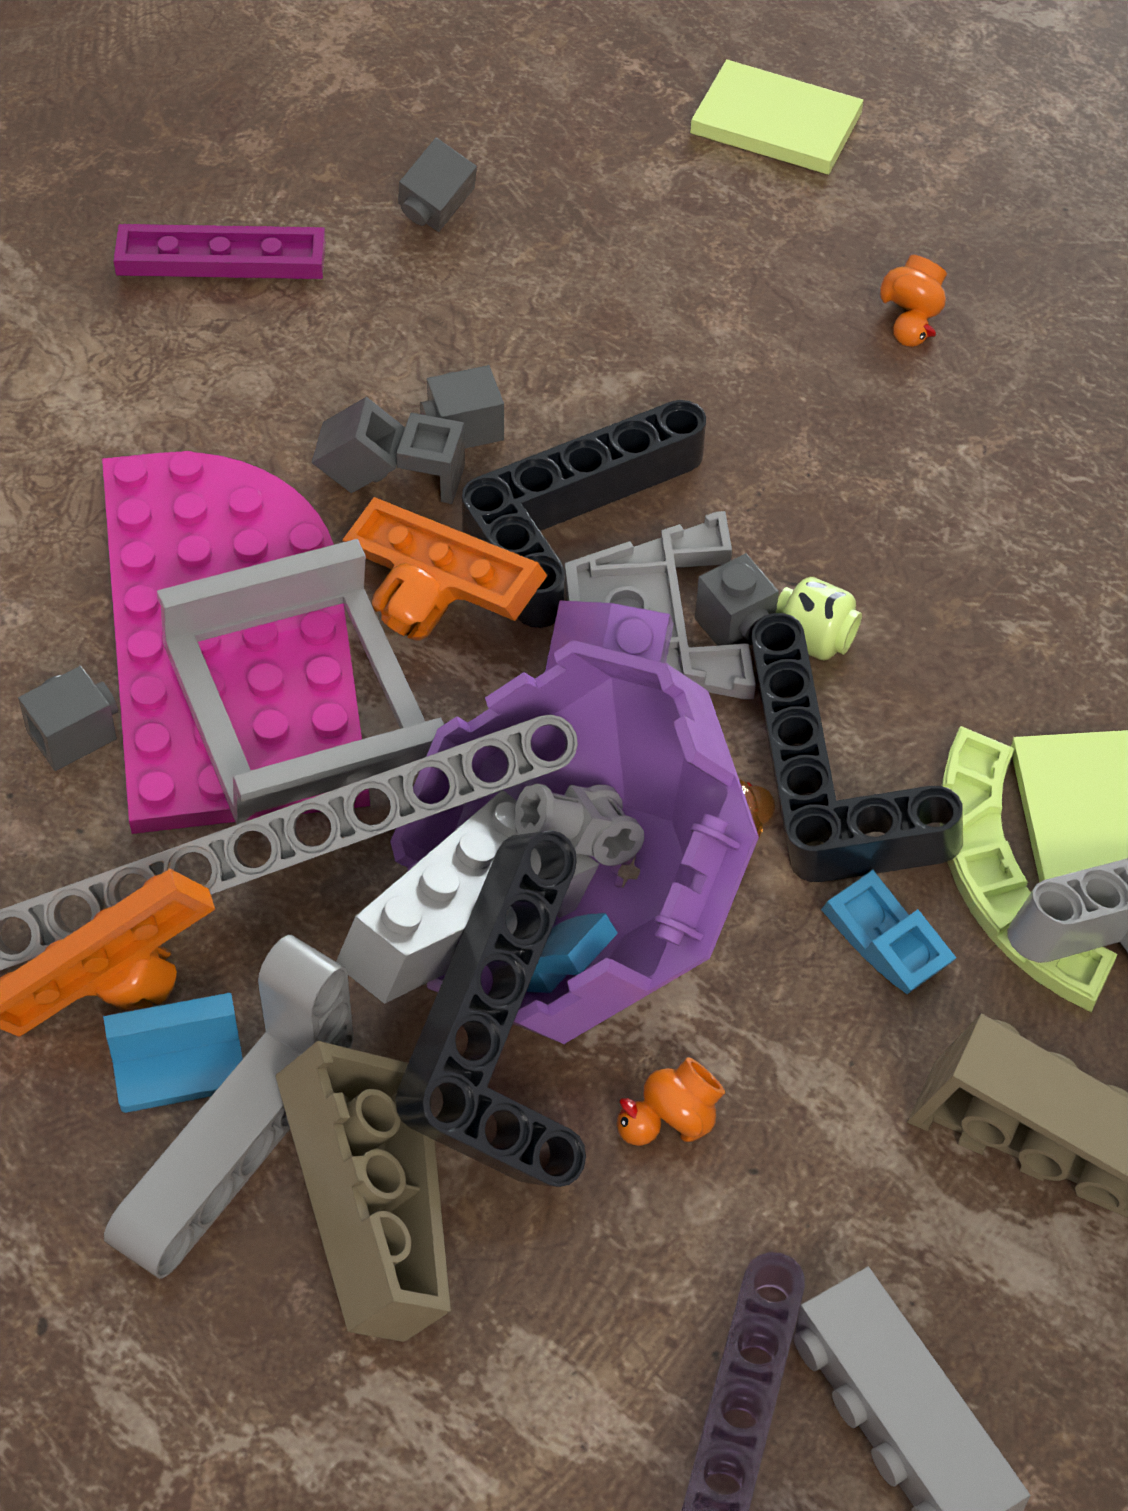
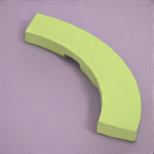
[940,726,1117,1012]

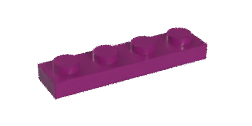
[113,224,326,279]

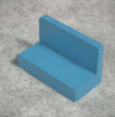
[103,993,243,1113]

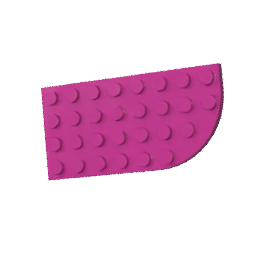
[102,451,370,834]

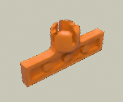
[342,497,547,641]
[0,869,215,1037]

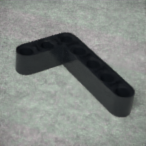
[462,400,706,628]
[752,613,963,882]
[395,830,586,1187]

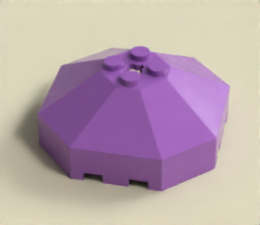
[390,640,759,1044]

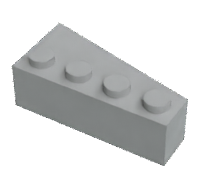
[336,790,599,1004]

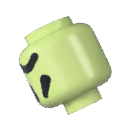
[776,577,862,661]

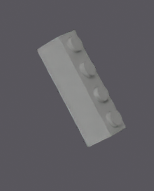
[794,1266,1031,1511]

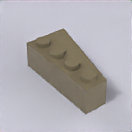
[907,1013,1128,1218]
[275,1041,451,1342]

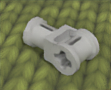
[515,784,645,866]

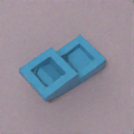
[821,870,956,994]
[526,913,618,993]

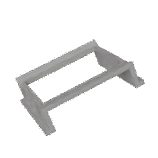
[157,539,444,825]

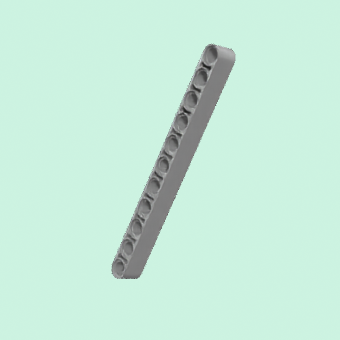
[0,715,578,970]

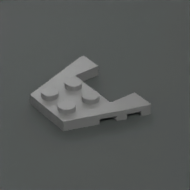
[564,511,756,699]

